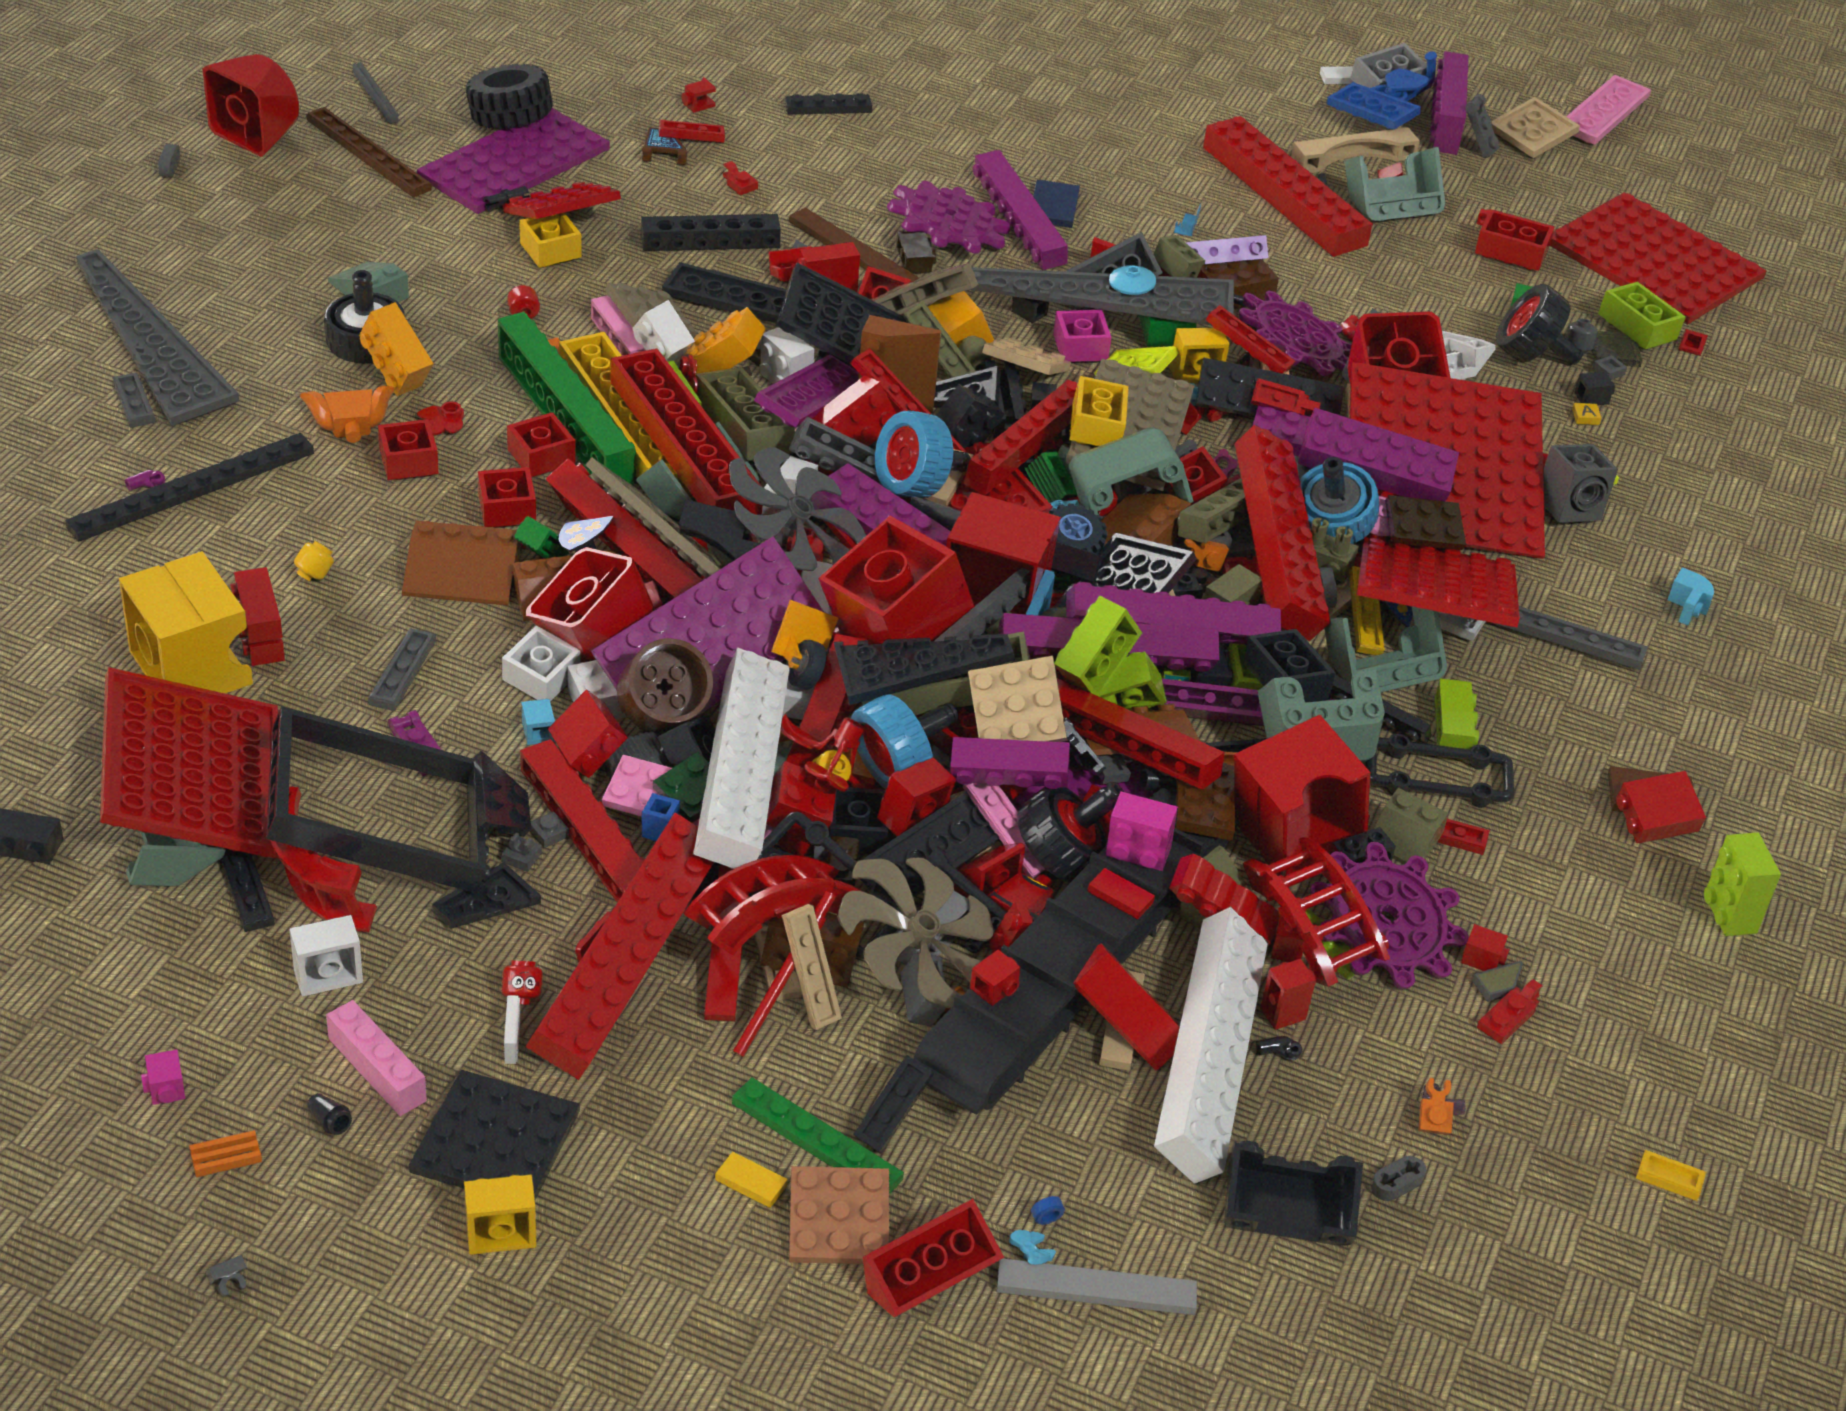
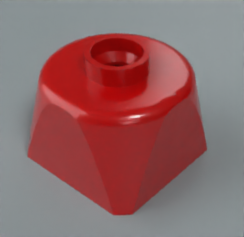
[202,54,299,157]
[1348,311,1451,384]
[526,547,653,663]

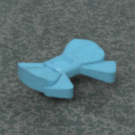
[1009,1230,1056,1264]

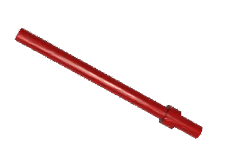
[733,891,836,1057]

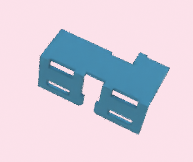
[1174,204,1201,237]

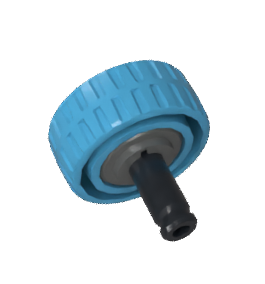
[1300,457,1379,544]

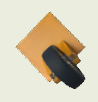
[771,600,838,690]

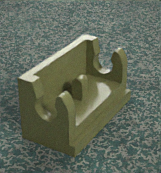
[1153,235,1206,278]

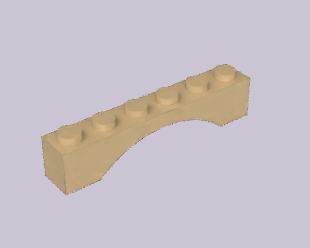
[1291,127,1420,173]

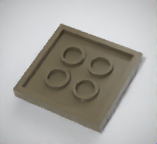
[605,283,697,339]

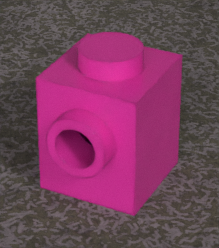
[141,1049,186,1105]

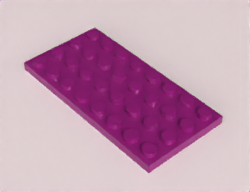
[417,108,610,214]
[591,536,824,737]

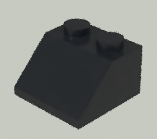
[658,715,716,766]

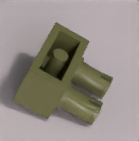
[1310,518,1359,583]

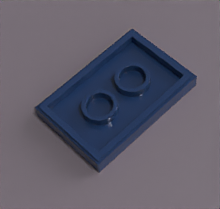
[1033,180,1080,228]

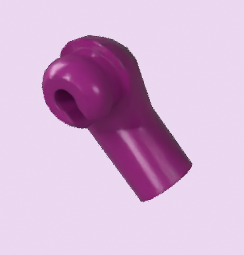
[125,470,165,491]

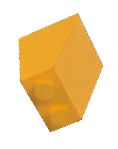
[928,291,994,347]

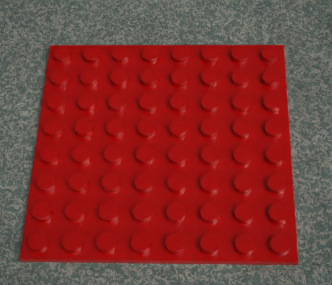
[1350,362,1545,559]

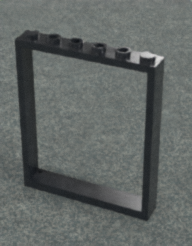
[266,706,490,893]

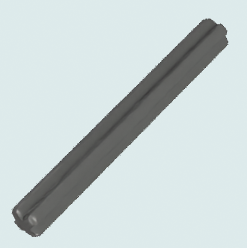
[352,62,399,124]

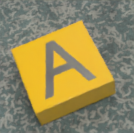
[1572,403,1602,425]

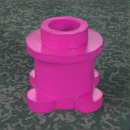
[1213,449,1238,478]

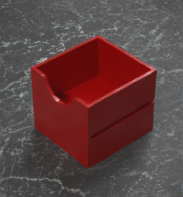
[946,492,1061,615]
[818,515,974,644]
[1234,714,1371,877]

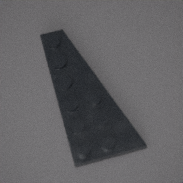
[833,634,1015,705]

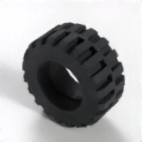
[465,64,553,129]

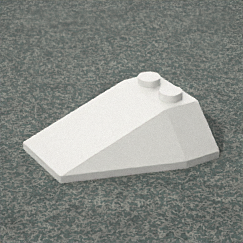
[1442,331,1495,380]

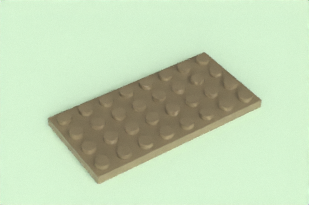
[1065,359,1195,491]
[585,457,722,578]

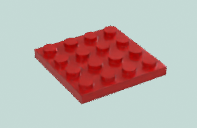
[503,182,621,219]

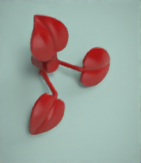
[781,714,886,791]

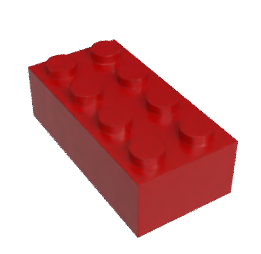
[795,376,896,476]

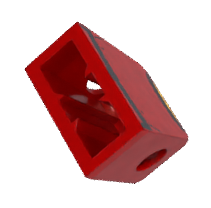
[988,873,1054,922]

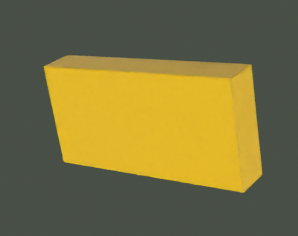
[1636,1150,1706,1201]
[715,1151,788,1208]

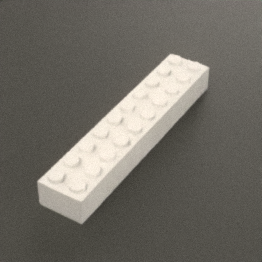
[694,648,790,869]
[1154,907,1268,1184]

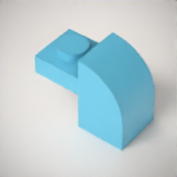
[1668,567,1714,625]

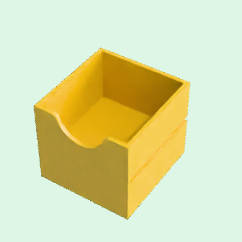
[119,551,253,694]

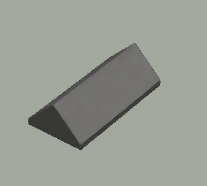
[1064,232,1163,310]

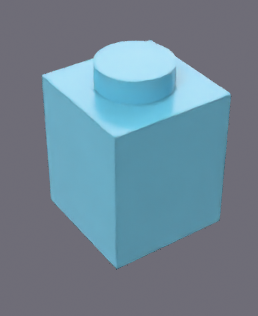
[521,699,555,745]

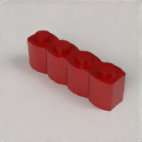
[1169,854,1280,945]

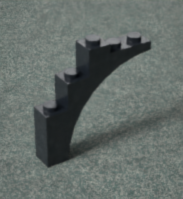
[679,500,761,562]

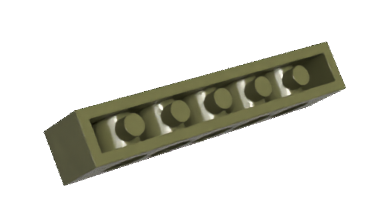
[1177,478,1249,543]

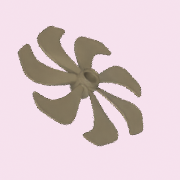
[837,858,994,1009]

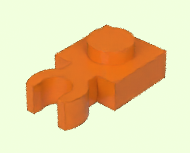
[1184,539,1229,572]
[1418,1078,1454,1135]

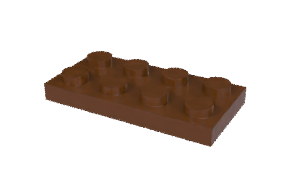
[1175,762,1235,841]

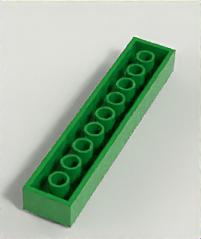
[498,312,636,489]

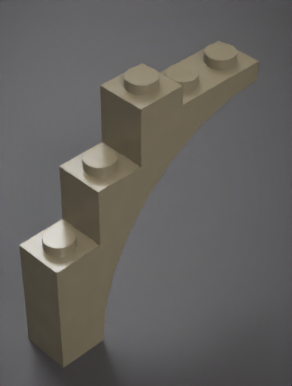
[871,263,979,315]

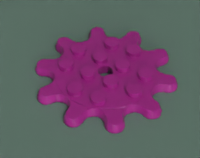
[887,180,1010,254]
[1239,291,1352,376]
[1310,842,1469,990]

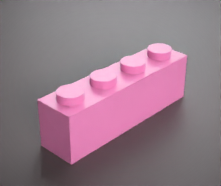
[591,295,646,356]
[326,1000,427,1116]

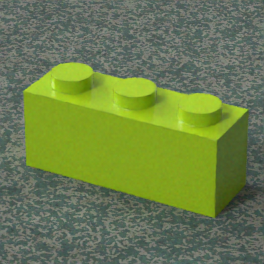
[1434,678,1479,749]

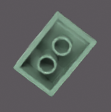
[328,262,409,302]

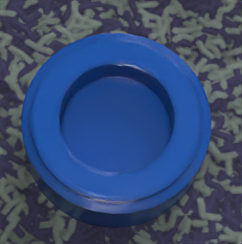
[1031,1196,1065,1225]

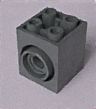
[1543,444,1618,524]

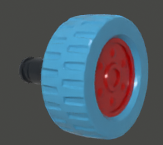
[875,411,971,498]
[851,694,959,789]

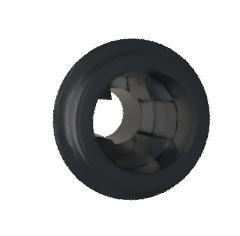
[307,1093,352,1135]

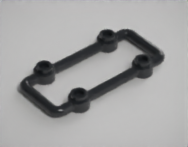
[1366,734,1515,808]
[758,811,902,959]

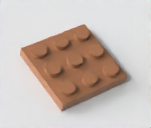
[789,1166,889,1264]

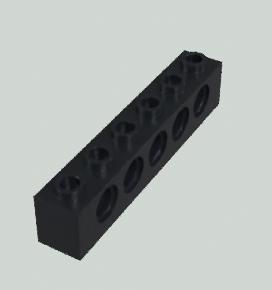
[641,214,781,251]

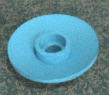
[1109,266,1156,295]

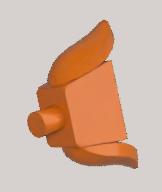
[300,386,394,443]

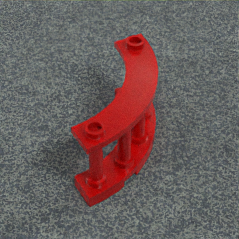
[265,786,377,932]
[1243,837,1390,987]
[683,855,863,956]

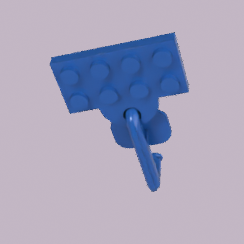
[1327,51,1437,129]

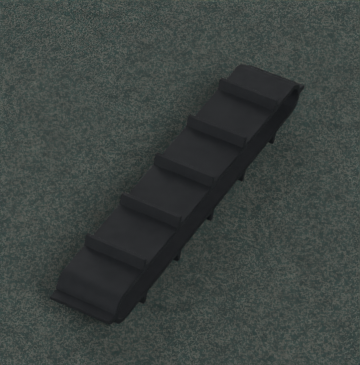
[914,787,1239,1115]

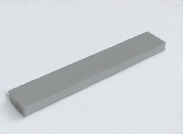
[997,1259,1197,1315]

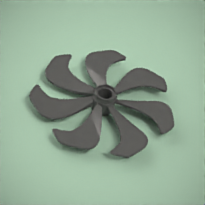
[729,447,866,571]

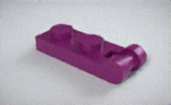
[388,710,441,776]

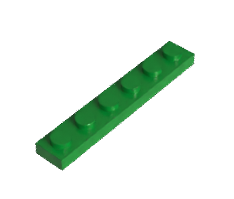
[732,1077,904,1195]

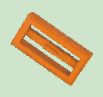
[189,1130,262,1177]

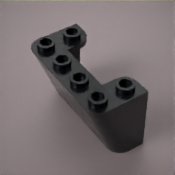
[1224,1141,1363,1246]

